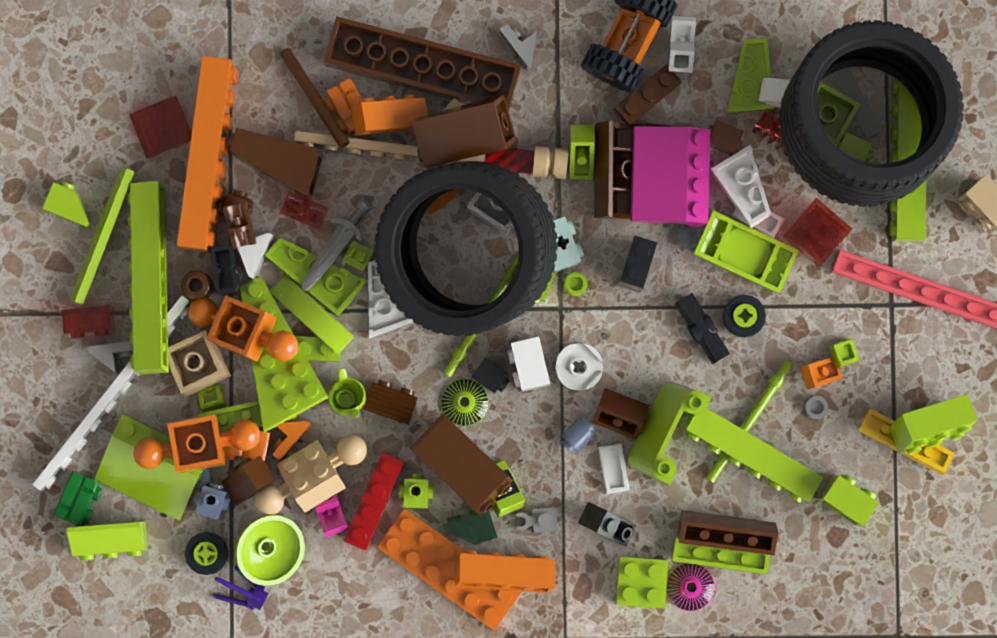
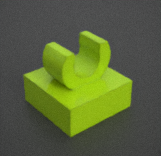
[342,240,374,273]

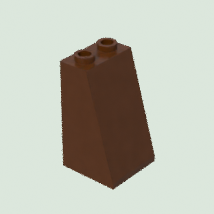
[411,94,517,168]
[228,128,323,201]
[410,413,513,515]

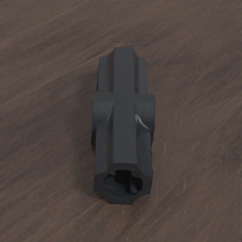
[675,293,730,365]

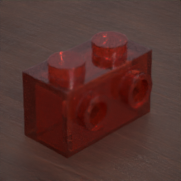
[62,305,116,339]

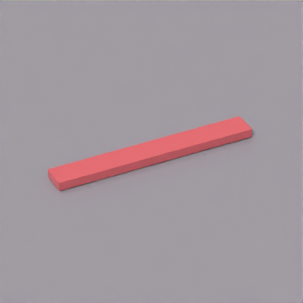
[831,249,997,329]

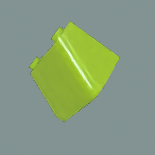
[627,382,712,485]

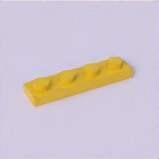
[858,408,955,476]

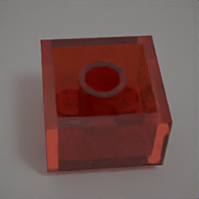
[782,198,853,267]

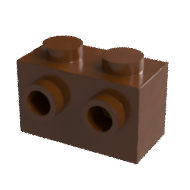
[592,388,650,440]
[221,456,275,506]

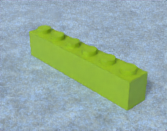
[683,408,824,503]

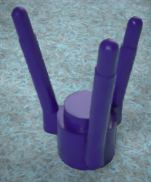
[213,566,269,610]

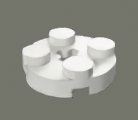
[555,343,603,391]

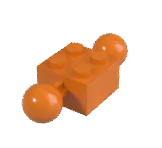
[188,295,298,362]
[133,415,260,474]

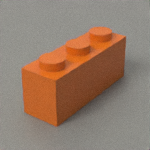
[351,94,428,136]

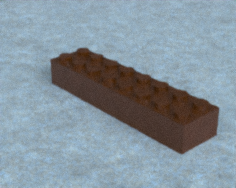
[324,16,521,112]

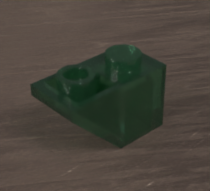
[443,510,498,545]

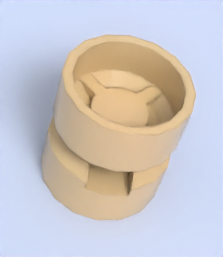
[533,146,569,180]

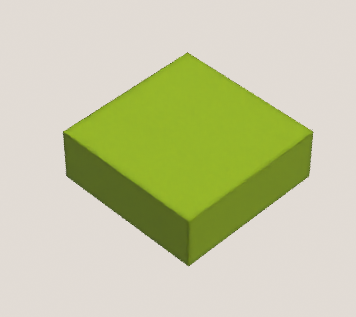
[828,338,860,369]

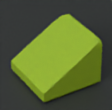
[197,383,227,413]

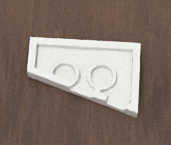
[711,145,771,228]
[368,260,414,338]

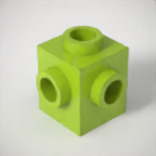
[399,474,434,508]

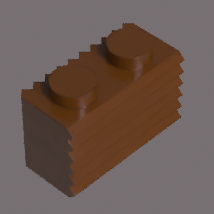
[363,379,418,425]

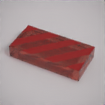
[485,147,535,175]

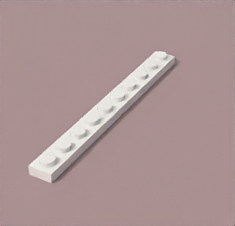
[32,296,192,491]

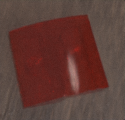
[129,96,192,159]

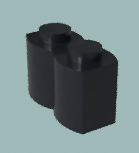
[211,244,241,296]

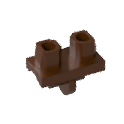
[223,201,257,249]

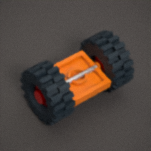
[581,0,678,93]

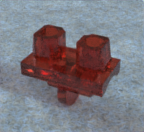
[280,191,329,230]

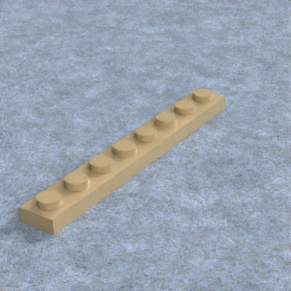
[294,131,485,165]

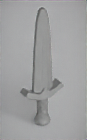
[302,200,371,291]

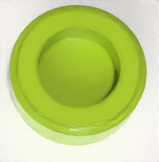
[564,272,588,296]

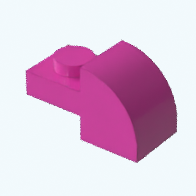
[315,494,348,538]

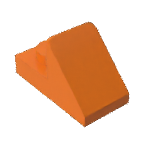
[801,357,843,389]
[272,421,312,461]

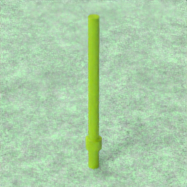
[443,252,519,378]
[706,359,794,483]

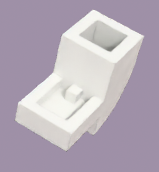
[668,16,696,73]

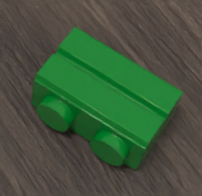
[53,471,103,526]

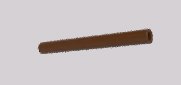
[280,48,350,148]

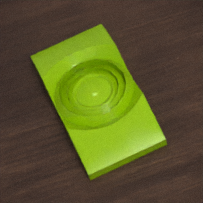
[693,210,799,294]

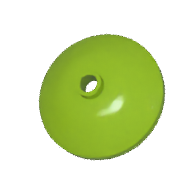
[235,514,305,586]

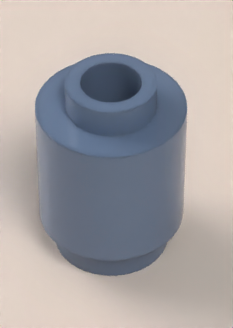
[561,417,596,453]

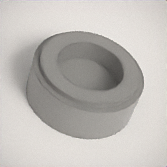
[803,395,828,419]

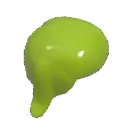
[327,368,366,418]

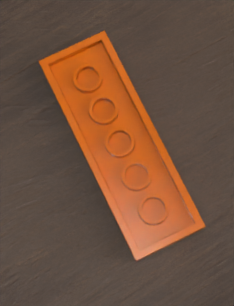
[377,508,521,631]

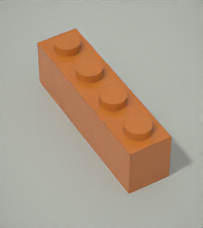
[455,550,555,593]

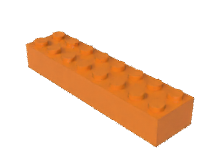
[177,56,239,254]

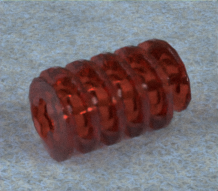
[752,109,786,156]

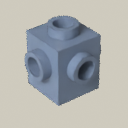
[194,482,231,520]

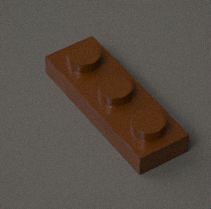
[613,64,682,127]

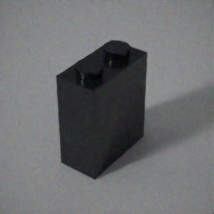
[618,235,658,293]

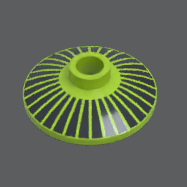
[441,379,489,426]

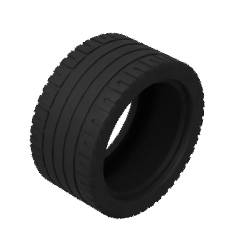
[778,20,964,207]
[374,161,558,336]

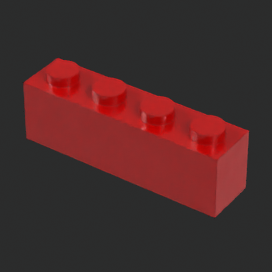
[344,453,405,551]

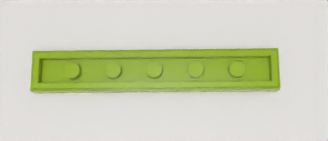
[69,167,134,305]

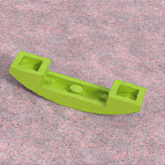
[270,275,354,355]

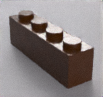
[678,510,778,556]

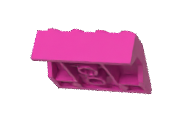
[630,126,710,228]

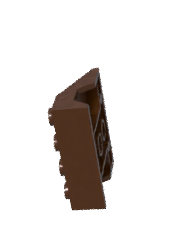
[594,120,671,220]

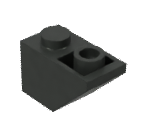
[578,502,636,547]

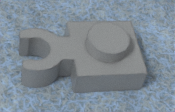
[516,507,558,533]

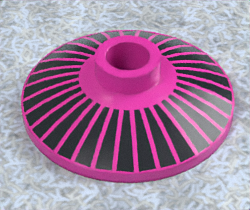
[667,563,715,611]

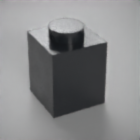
[471,357,509,394]

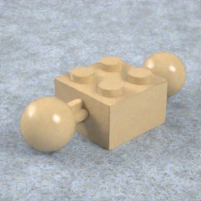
[254,435,367,515]

